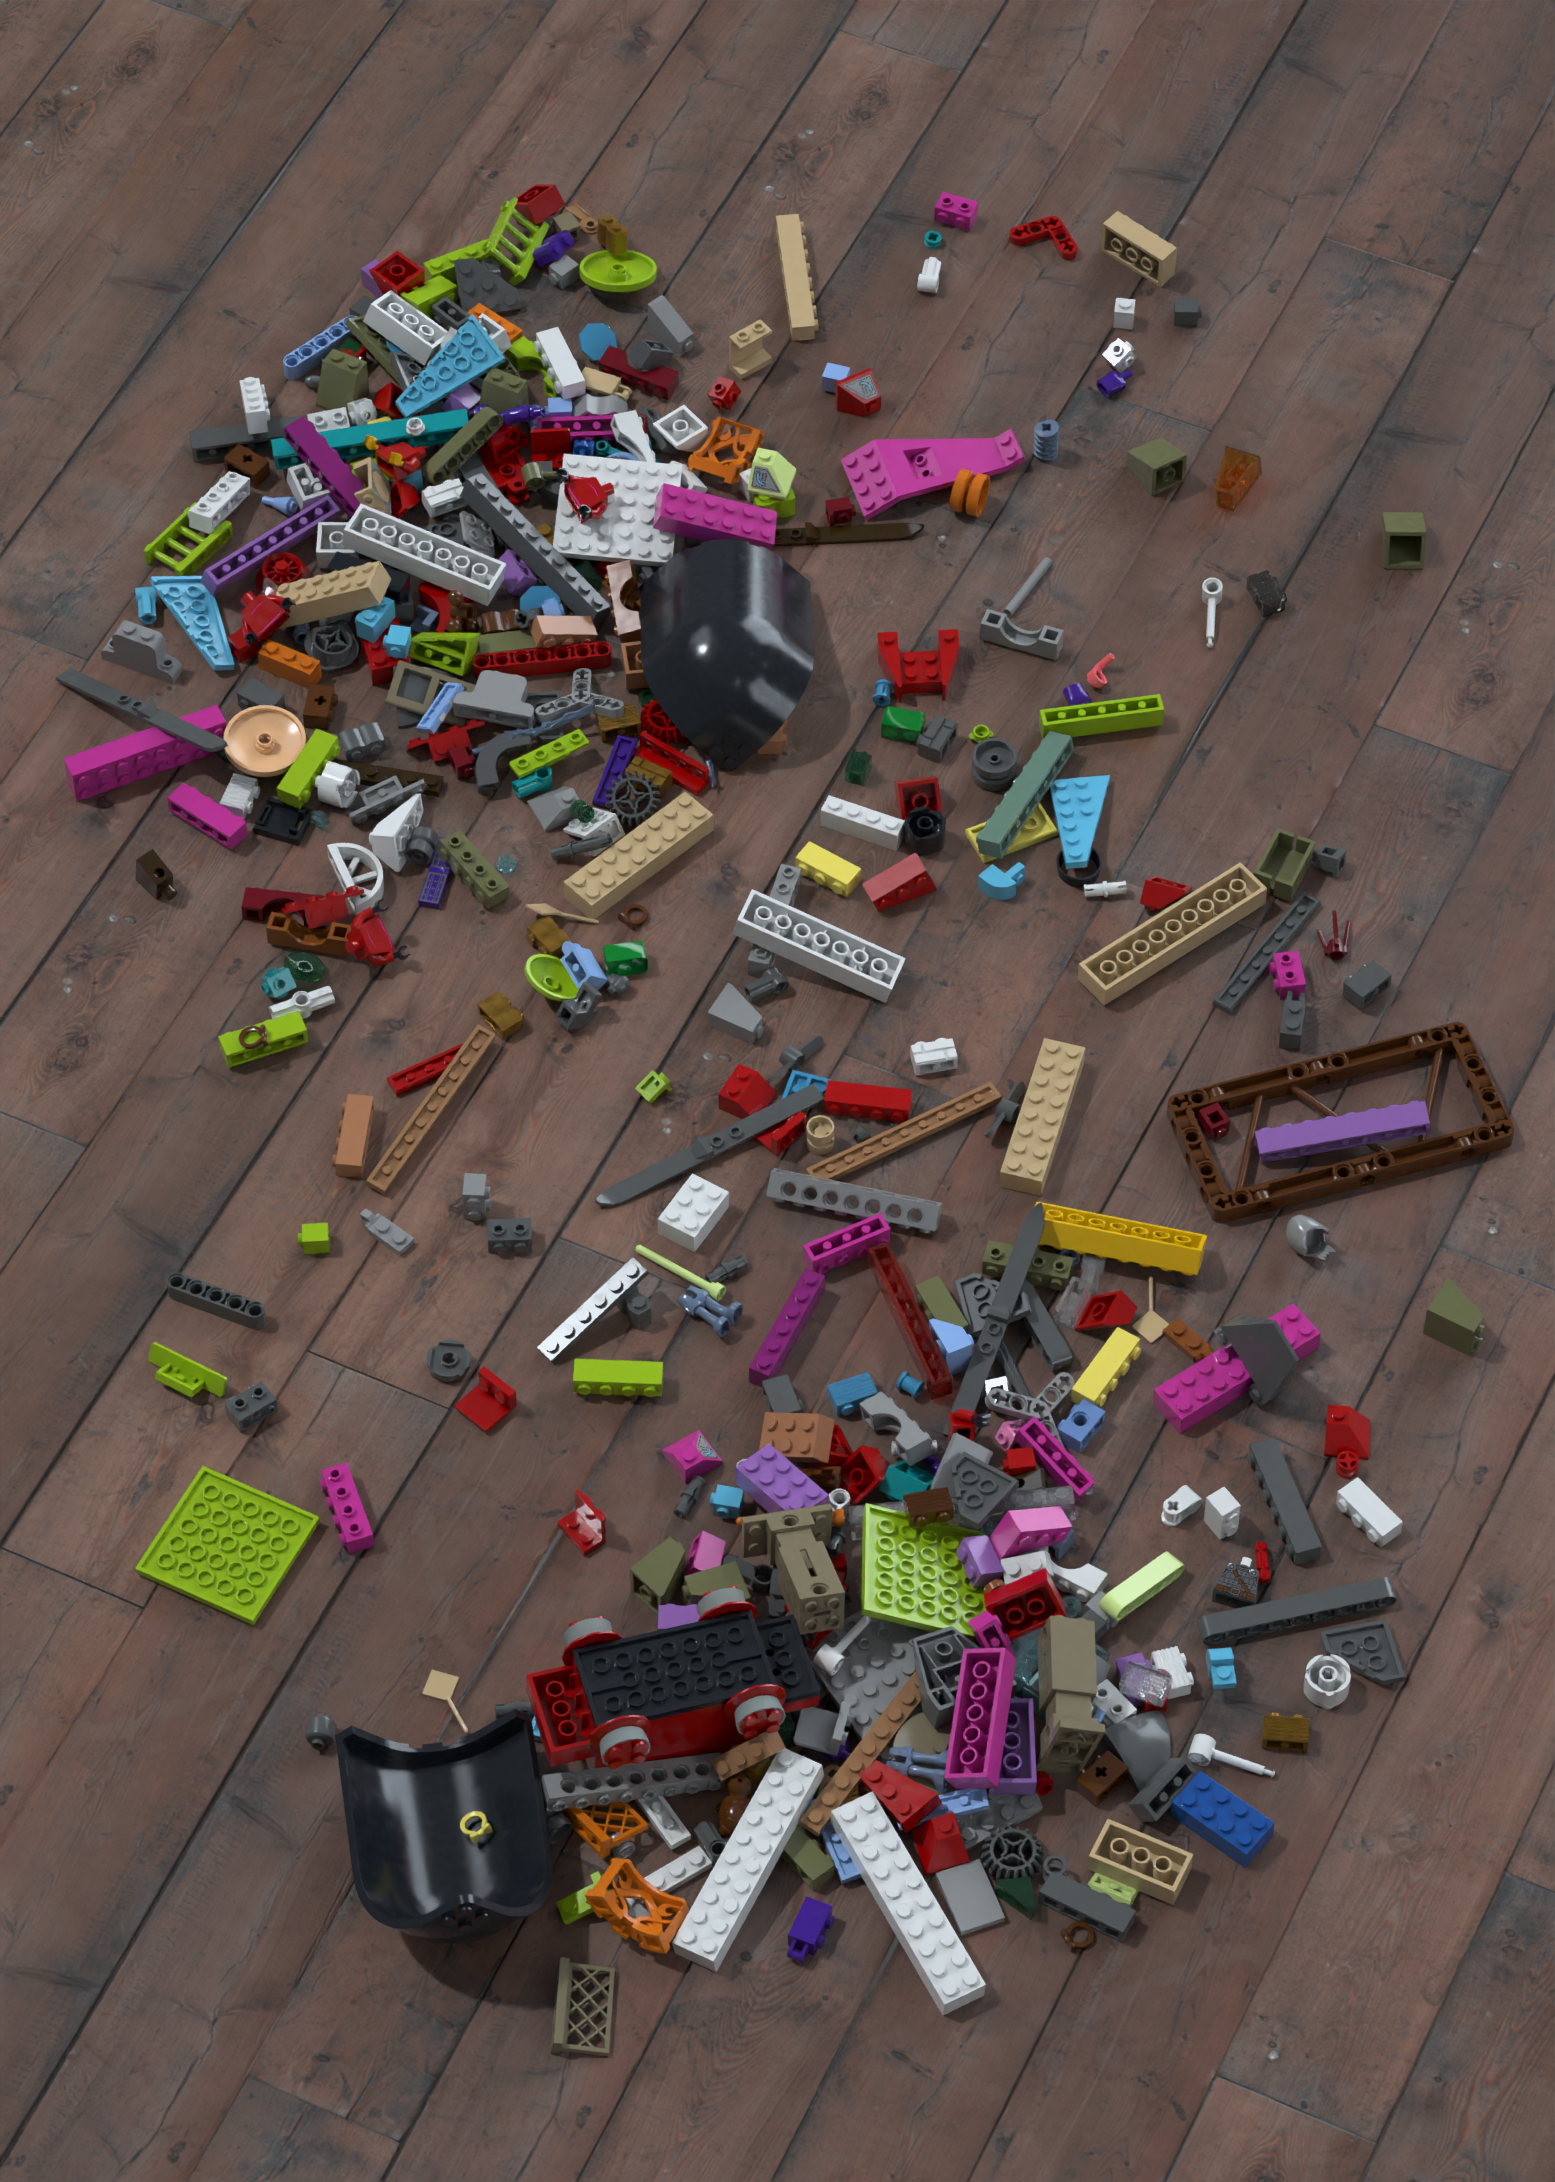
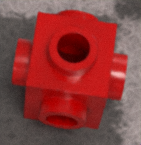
[708,376,741,410]

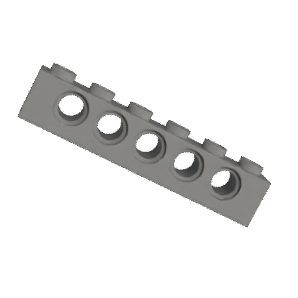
[748,864,801,978]

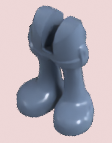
[677,1285,743,1337]
[886,1746,949,1793]

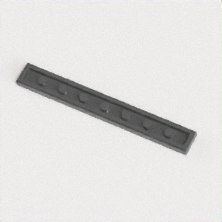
[1212,892,1321,1015]

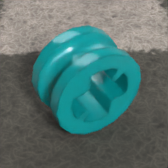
[924,231,942,249]

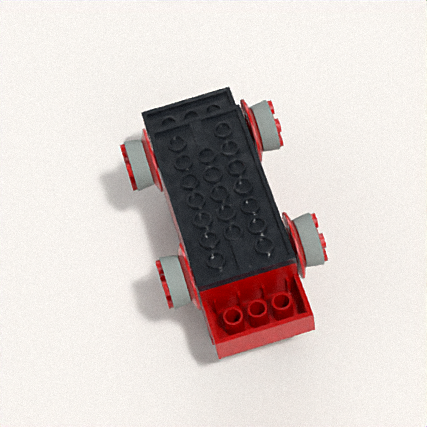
[526,1586,820,1769]

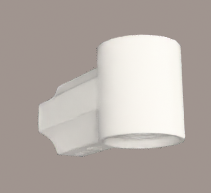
[917,257,941,293]

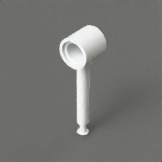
[1202,578,1223,648]
[813,1615,871,1676]
[1187,1734,1275,1778]

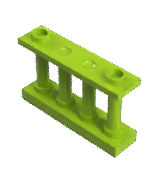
[480,197,550,286]
[144,502,233,576]

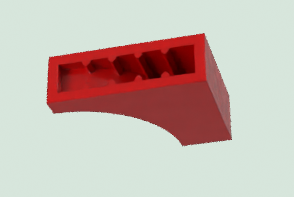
[418,580,472,633]

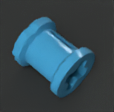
[873,679,893,707]
[896,1371,925,1399]

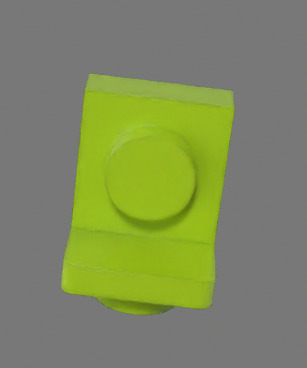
[635,1070,673,1104]

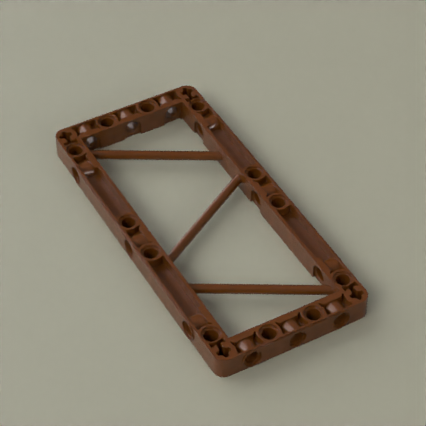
[1167,1022,1514,1223]

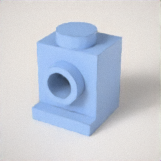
[541,598,565,616]

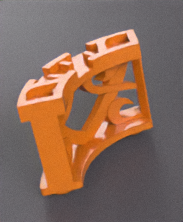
[688,417,766,484]
[584,1858,690,1954]

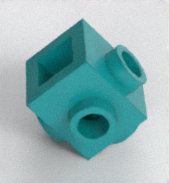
[260,967,297,999]

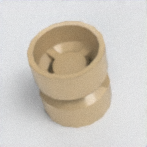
[806,1115,834,1155]

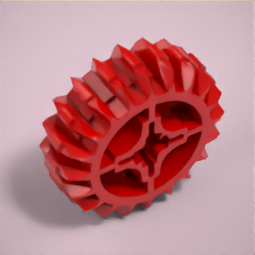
[640,700,685,745]

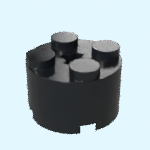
[904,806,946,856]

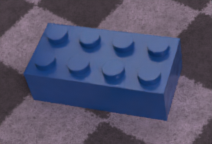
[1171,1771,1275,1868]

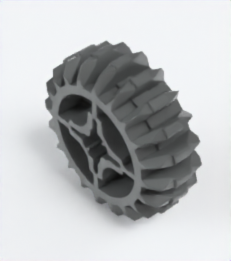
[605,771,661,827]
[981,1824,1044,1886]

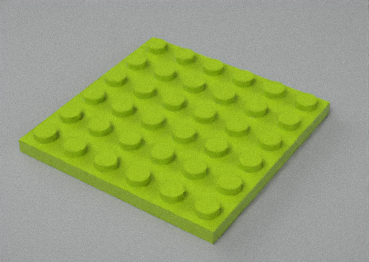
[135,1466,320,1625]
[861,1503,991,1643]

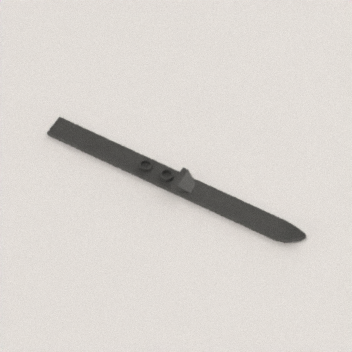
[56,668,228,752]
[595,1083,824,1207]
[943,1203,1045,1437]

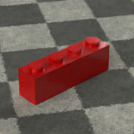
[824,1080,912,1123]

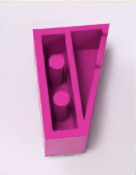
[989,1506,1072,1561]

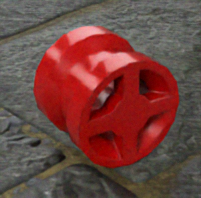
[1336,1450,1359,1479]

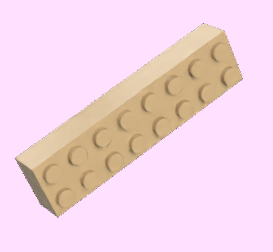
[564,792,714,919]
[999,1038,1085,1196]

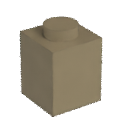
[553,211,581,241]

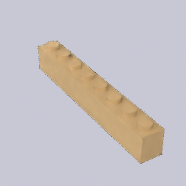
[776,214,819,341]

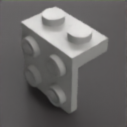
[459,511,495,558]
[793,1701,853,1756]

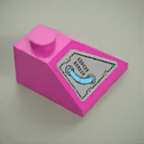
[661,1430,723,1484]

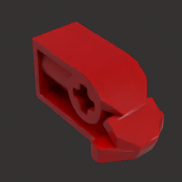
[480,423,529,463]

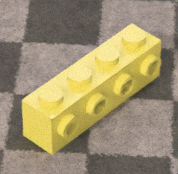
[1071,1327,1141,1407]

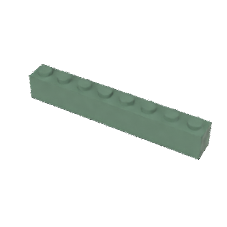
[976,731,1074,859]

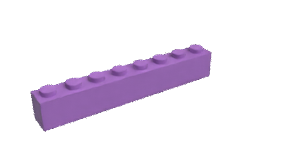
[201,495,340,596]
[1255,1101,1430,1163]

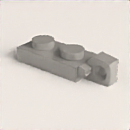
[360,1208,415,1256]

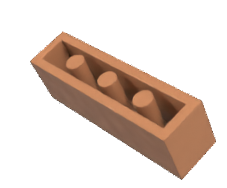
[332,1094,374,1178]

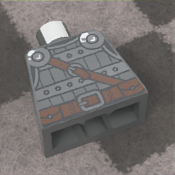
[1212,1557,1259,1609]

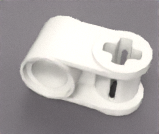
[1161,1485,1203,1527]

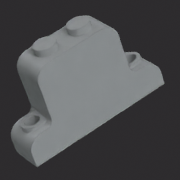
[101,620,183,684]
[453,670,535,729]

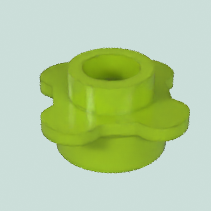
[969,725,993,743]

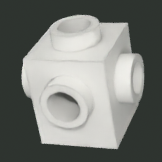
[1102,338,1137,374]
[347,398,377,426]

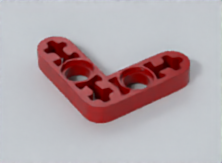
[1009,216,1077,260]

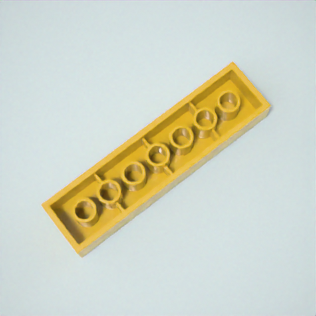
[1034,1202,1207,1276]

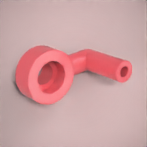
[1087,653,1115,689]

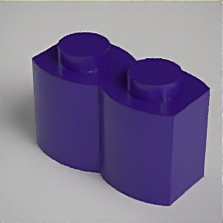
[533,230,574,267]

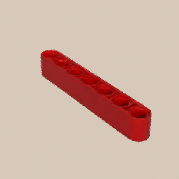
[473,642,612,680]

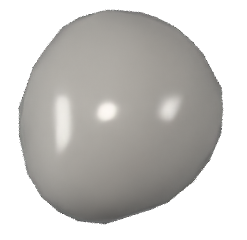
[1286,1215,1336,1262]

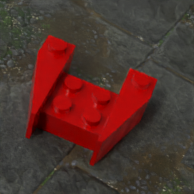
[877,629,960,703]

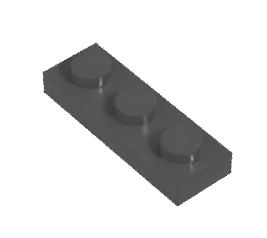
[637,406,679,455]

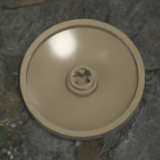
[893,1712,961,1795]

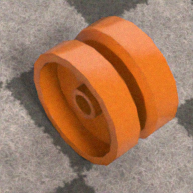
[950,468,990,517]

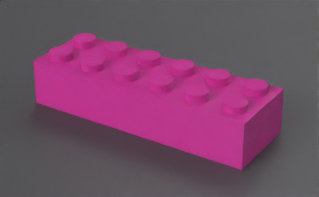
[653,483,777,551]
[944,1648,1016,1789]

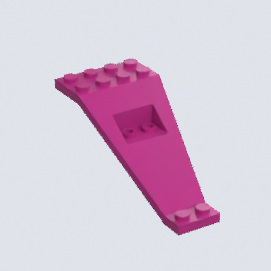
[841,428,1026,520]

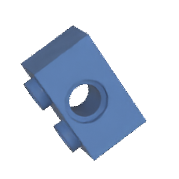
[1057,1398,1105,1454]

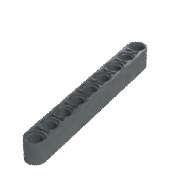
[1197,1577,1397,1645]

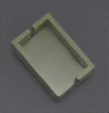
[1253,828,1316,902]

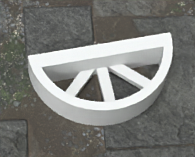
[327,843,384,916]

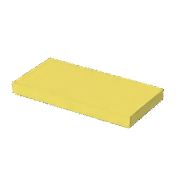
[965,802,1058,863]

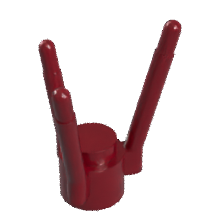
[1317,910,1351,960]

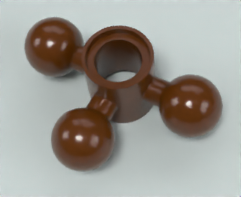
[446,590,479,633]

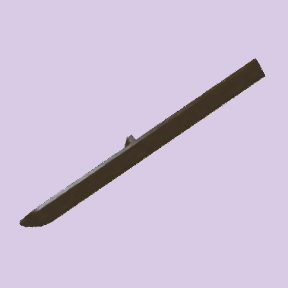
[686,522,925,549]

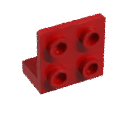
[530,428,571,471]
[753,1111,807,1156]
[455,1366,517,1432]
[557,1489,607,1556]

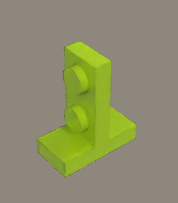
[556,1871,621,1925]

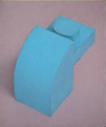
[978,862,1025,900]
[1206,1647,1237,1690]

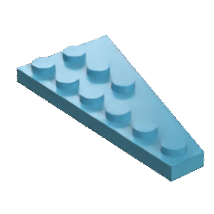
[395,314,505,418]
[149,576,235,670]
[1049,775,1110,869]

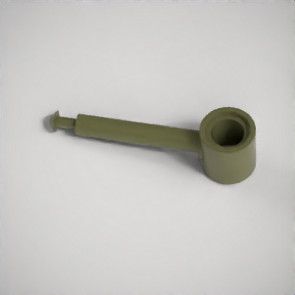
[521,462,559,490]

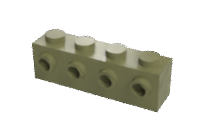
[438,830,510,909]
[982,1240,1073,1291]

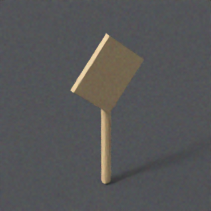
[526,903,599,924]
[1132,1276,1169,1344]
[422,1670,469,1734]

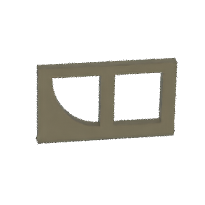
[385,660,476,728]

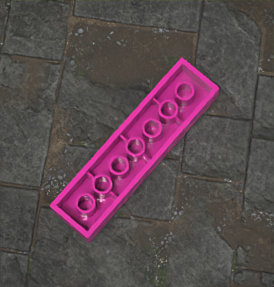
[64,705,227,802]
[1153,1303,1321,1434]

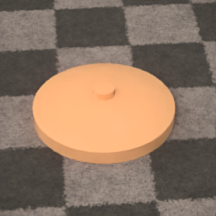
[223,705,306,777]

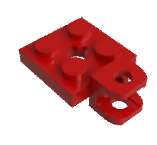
[482,451,529,505]

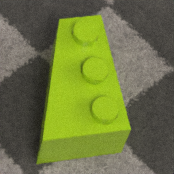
[400,275,458,320]
[409,632,480,676]

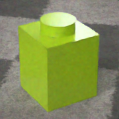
[298,1223,330,1254]

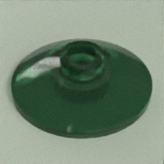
[284,952,325,983]

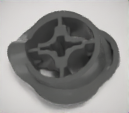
[304,619,359,674]

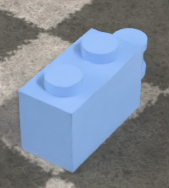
[560,941,608,990]

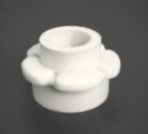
[406,418,425,436]

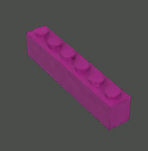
[283,416,365,518]
[749,1268,825,1387]

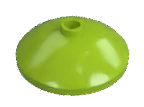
[524,954,579,1002]

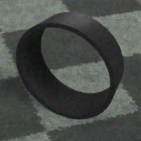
[1056,847,1102,887]

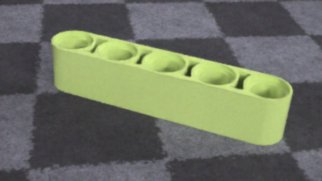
[1099,1551,1185,1621]

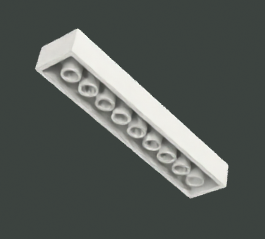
[672,1748,824,1972]
[830,1791,986,2016]

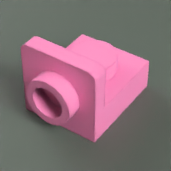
[995,1419,1026,1452]

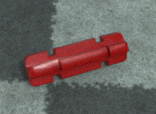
[1254,1542,1271,1584]

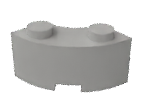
[572,393,628,416]

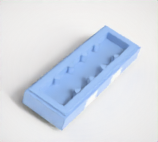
[416,682,465,734]

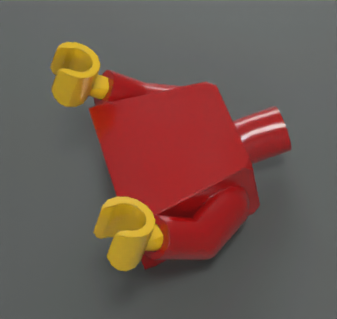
[364,435,426,481]

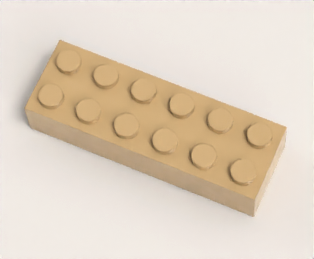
[275,561,391,629]

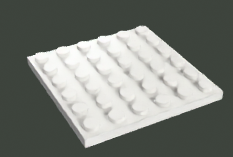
[553,454,682,567]

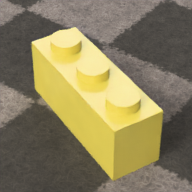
[795,841,861,897]

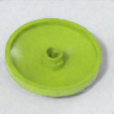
[579,250,657,292]

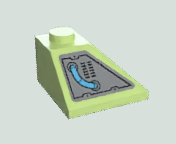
[747,448,796,500]

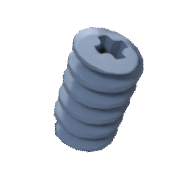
[1033,420,1059,461]

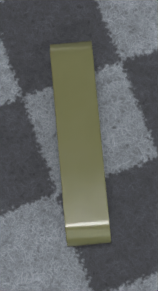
[422,407,503,486]

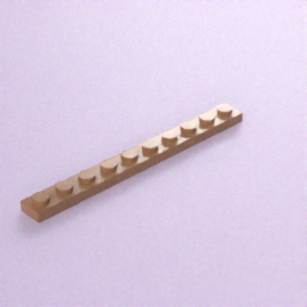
[366,1024,496,1195]
[806,1081,1002,1180]
[799,1671,921,1836]

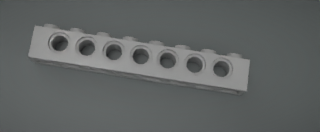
[766,1168,943,1233]
[541,1752,726,1811]

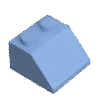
[928,1319,974,1377]

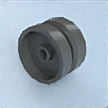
[971,738,1017,791]

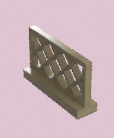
[550,1957,615,2056]

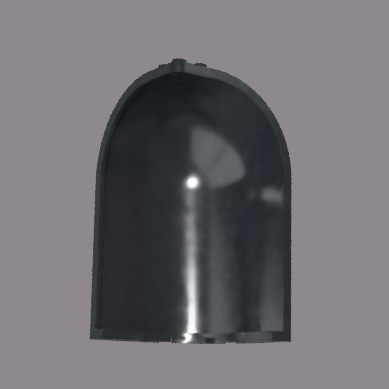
[640,539,814,771]
[335,1709,553,1944]

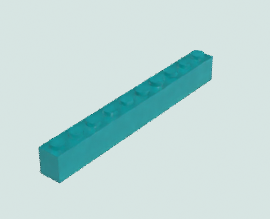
[271,409,469,470]

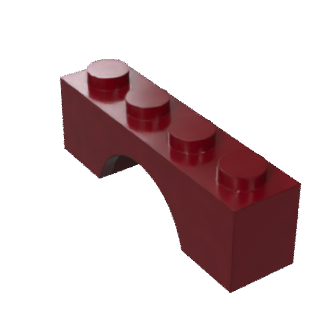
[598,345,679,400]
[241,887,326,928]

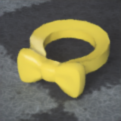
[460,1811,493,1844]

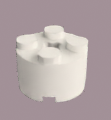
[315,761,360,808]
[1303,1654,1351,1710]

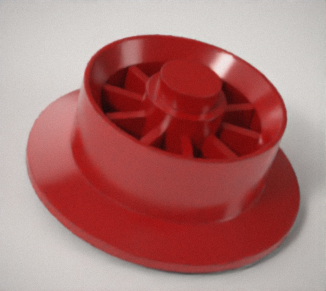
[255,552,311,596]

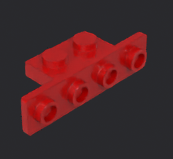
[405,719,485,763]
[281,885,365,929]

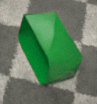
[881,706,926,743]
[603,941,648,976]

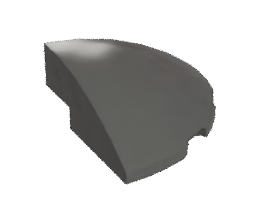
[393,666,455,729]
[1102,1710,1171,1793]

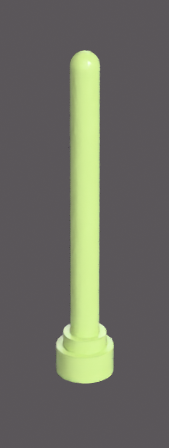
[635,1245,726,1302]

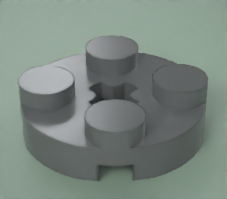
[427,1340,471,1381]

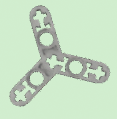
[535,668,625,723]
[985,1372,1074,1447]

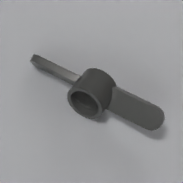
[766,1036,823,1084]
[984,1081,1025,1138]
[723,1555,773,1593]

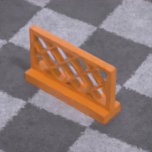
[561,1785,648,1858]

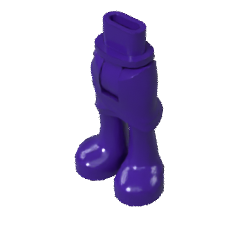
[474,404,546,425]

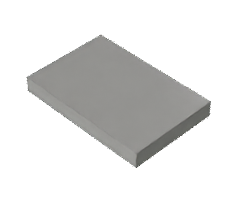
[929,1433,993,1510]
[936,1859,1005,1936]

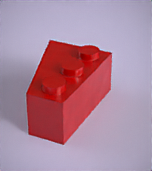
[859,1760,942,1833]

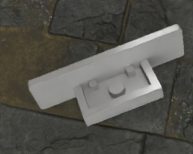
[349,775,426,824]

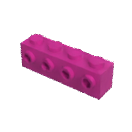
[537,415,616,444]
[167,782,248,850]
[803,1213,890,1274]
[1014,1416,1095,1503]
[319,1463,374,1554]

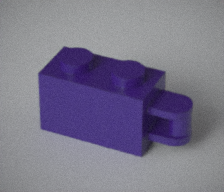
[787,1896,835,1963]

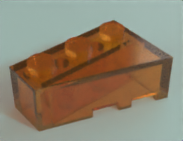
[1214,446,1262,512]

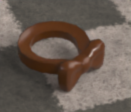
[618,904,648,930]
[239,1025,268,1049]
[1060,1922,1094,1952]

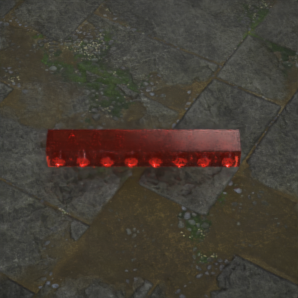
[868,1242,953,1400]

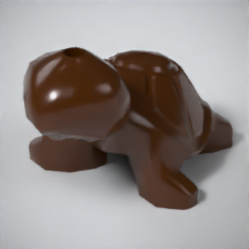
[716,1772,752,1838]

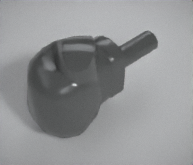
[605,973,630,996]

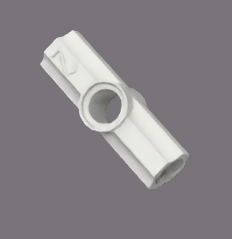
[269,986,335,1019]

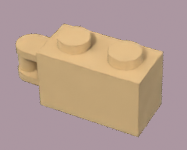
[578,367,632,402]

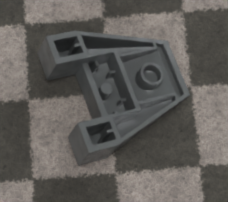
[1213,1313,1300,1406]
[912,1626,1017,1729]

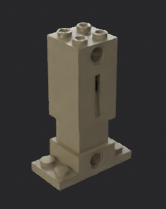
[741,1504,845,1635]
[1036,1615,1105,1775]

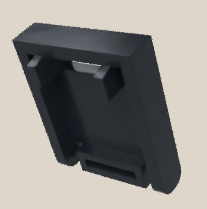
[252,797,314,846]

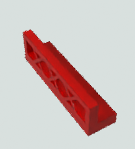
[632,731,709,796]

